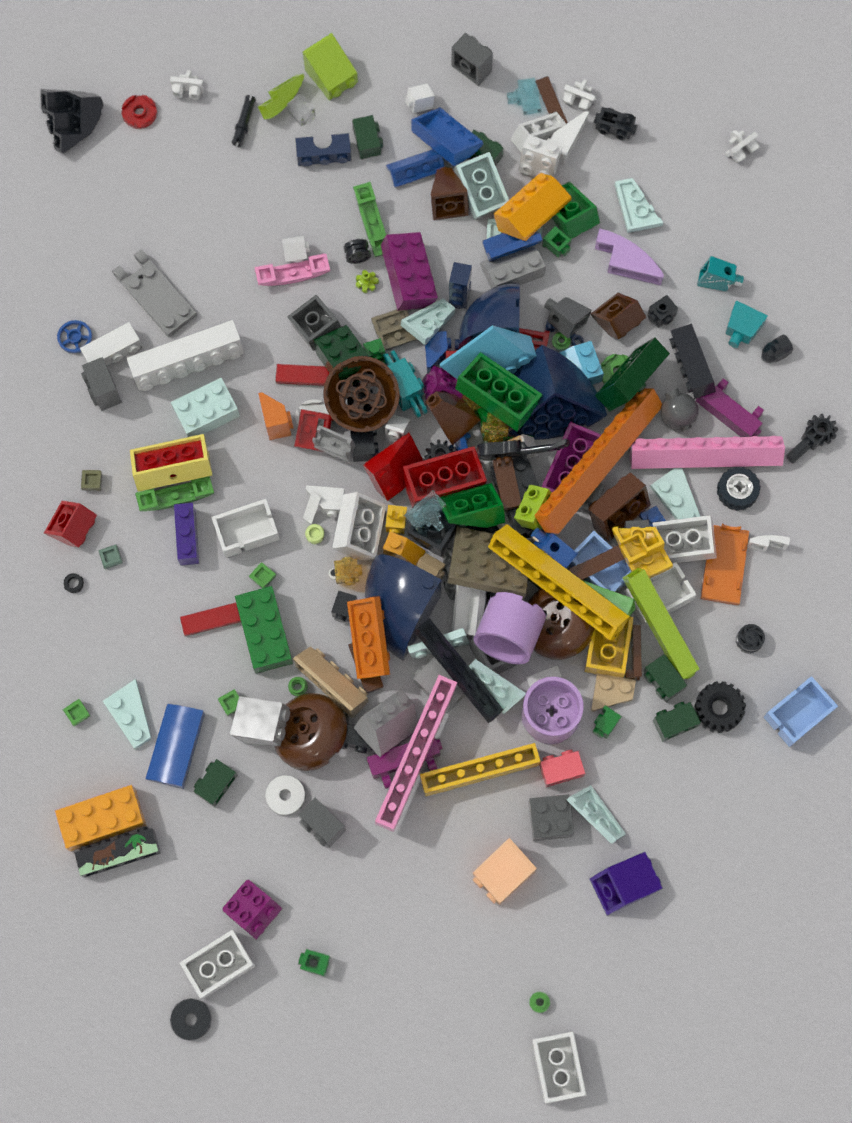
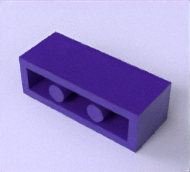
[174,503,200,566]

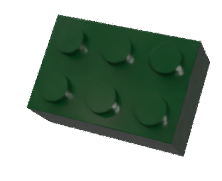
[314,324,370,385]

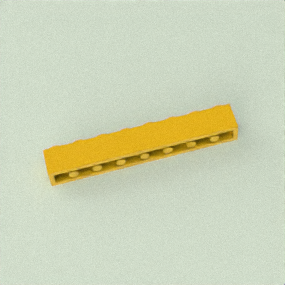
[488,524,630,640]

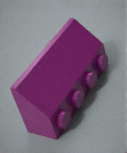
[541,422,601,492]

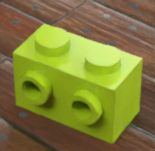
[514,485,552,530]

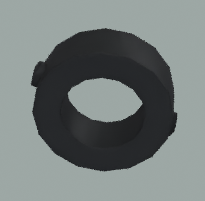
[63,573,84,593]

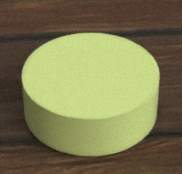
[305,524,325,544]

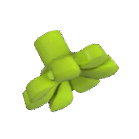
[355,270,379,293]

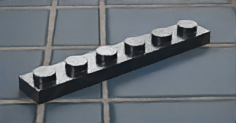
[414,618,504,723]

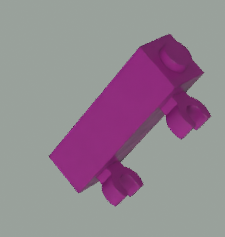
[696,378,764,437]
[366,738,443,789]

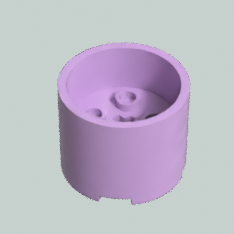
[474,592,546,664]
[521,677,583,744]

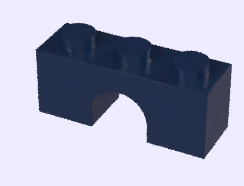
[295,133,352,167]
[449,262,472,309]

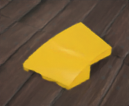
[612,527,673,579]

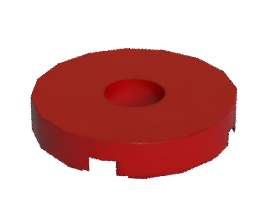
[122,95,157,129]

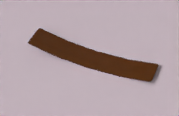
[536,76,568,124]
[567,545,625,580]

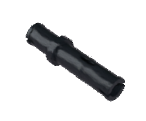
[231,95,256,147]

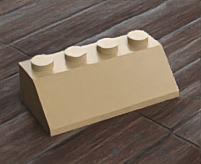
[293,646,368,719]

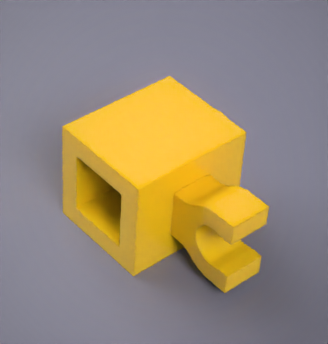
[385,505,407,535]

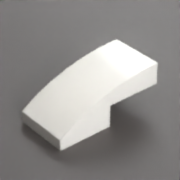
[747,535,790,552]

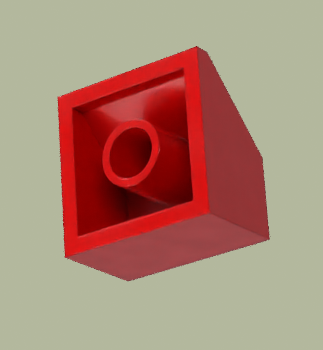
[44,501,97,548]

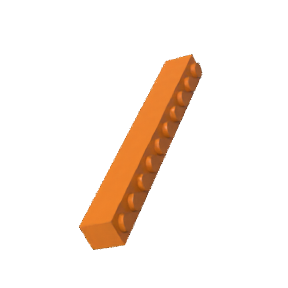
[534,388,662,534]

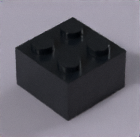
[408,501,460,557]

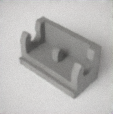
[312,425,356,462]

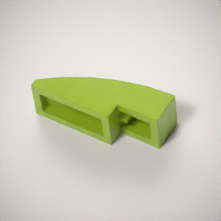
[258,74,305,120]

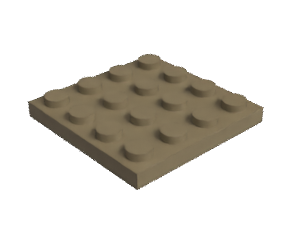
[447,526,528,599]

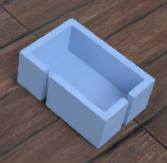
[569,531,631,593]
[763,676,838,747]

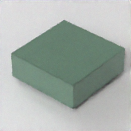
[98,544,123,569]

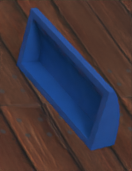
[411,107,483,166]
[145,704,205,789]

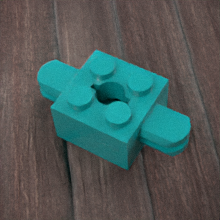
[383,350,428,418]

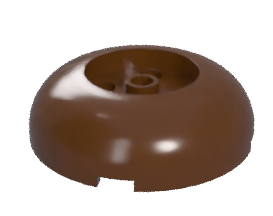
[323,356,400,432]
[527,588,595,660]
[274,693,347,771]

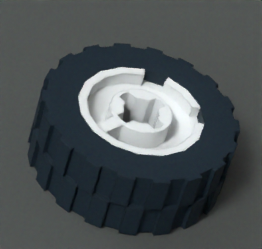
[717,467,761,511]

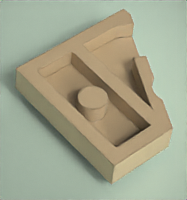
[591,673,636,712]

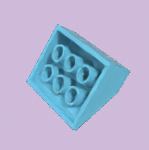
[440,325,537,379]

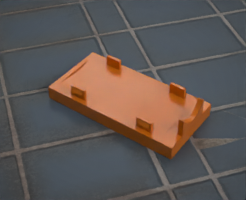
[700,523,749,605]
[347,596,390,679]

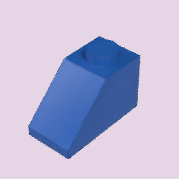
[425,331,451,374]

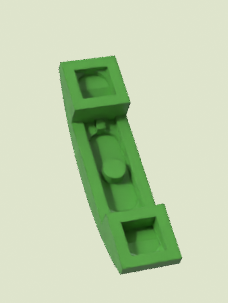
[353,182,387,257]
[135,476,214,512]

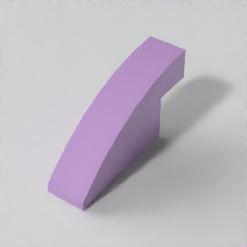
[595,228,664,285]

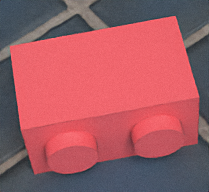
[539,750,585,788]

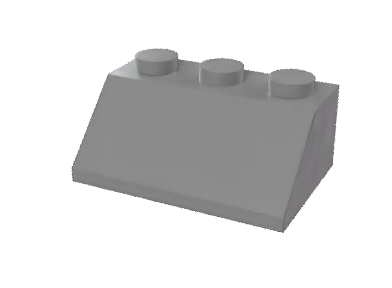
[480,246,546,289]
[354,689,418,757]

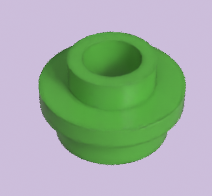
[552,332,571,351]
[288,677,308,696]
[529,992,550,1013]

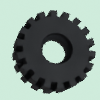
[694,681,746,733]

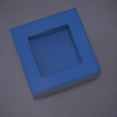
[639,506,666,527]

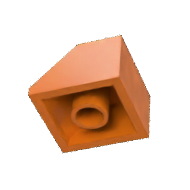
[258,392,293,440]

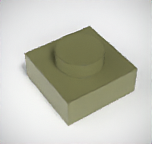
[81,470,102,490]

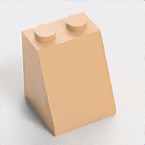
[472,838,537,905]

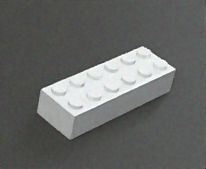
[126,320,244,391]

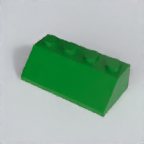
[456,352,543,431]

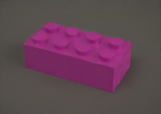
[381,232,438,311]

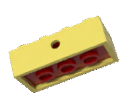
[130,434,212,492]

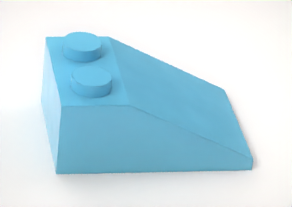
[560,341,603,385]

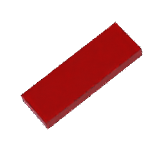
[275,364,329,386]
[180,603,241,637]

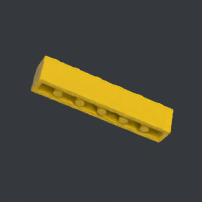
[420,743,541,797]

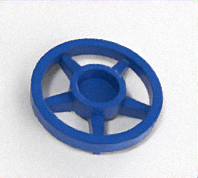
[57,320,92,353]

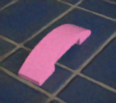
[254,253,330,286]

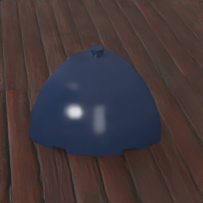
[455,283,520,350]
[501,345,607,440]
[365,554,441,661]

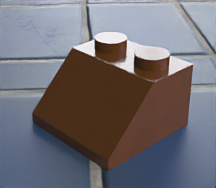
[591,293,646,340]

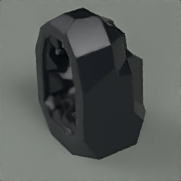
[761,334,793,363]

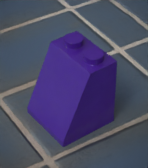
[589,852,663,915]

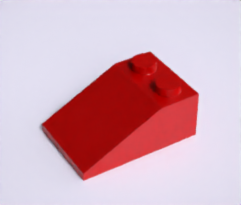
[363,432,423,501]

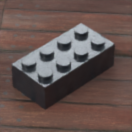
[490,455,544,539]

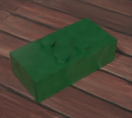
[595,337,670,412]

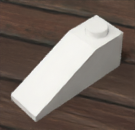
[547,111,589,164]
[511,112,566,152]

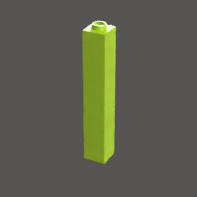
[622,568,700,679]

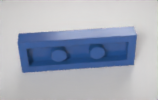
[386,149,445,187]
[482,231,542,262]

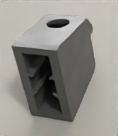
[544,297,592,338]

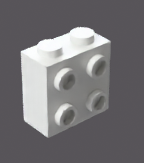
[518,134,562,177]

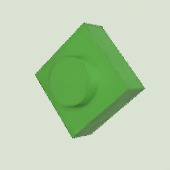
[249,562,276,588]
[218,689,239,716]
[62,699,91,727]

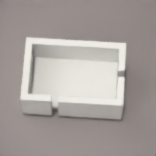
[211,499,280,558]
[624,562,696,628]

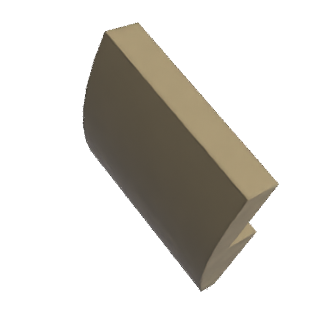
[371,309,417,350]

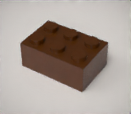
[588,472,651,541]

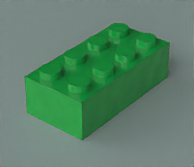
[235,586,293,674]

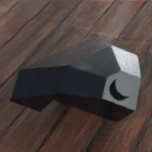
[40,89,103,153]

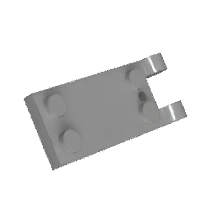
[112,249,197,338]

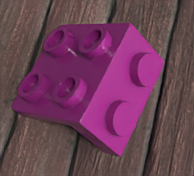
[422,366,469,400]
[222,880,283,940]

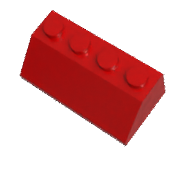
[403,446,487,508]

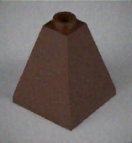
[431,167,469,221]
[425,391,481,445]

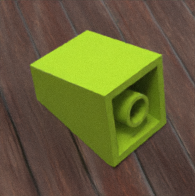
[302,33,358,101]

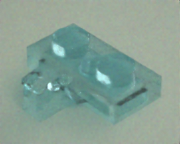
[507,78,541,115]
[404,490,446,532]

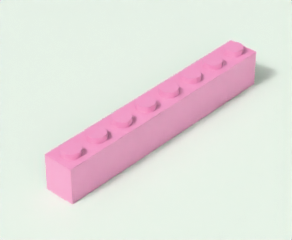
[629,436,785,469]
[375,675,457,832]

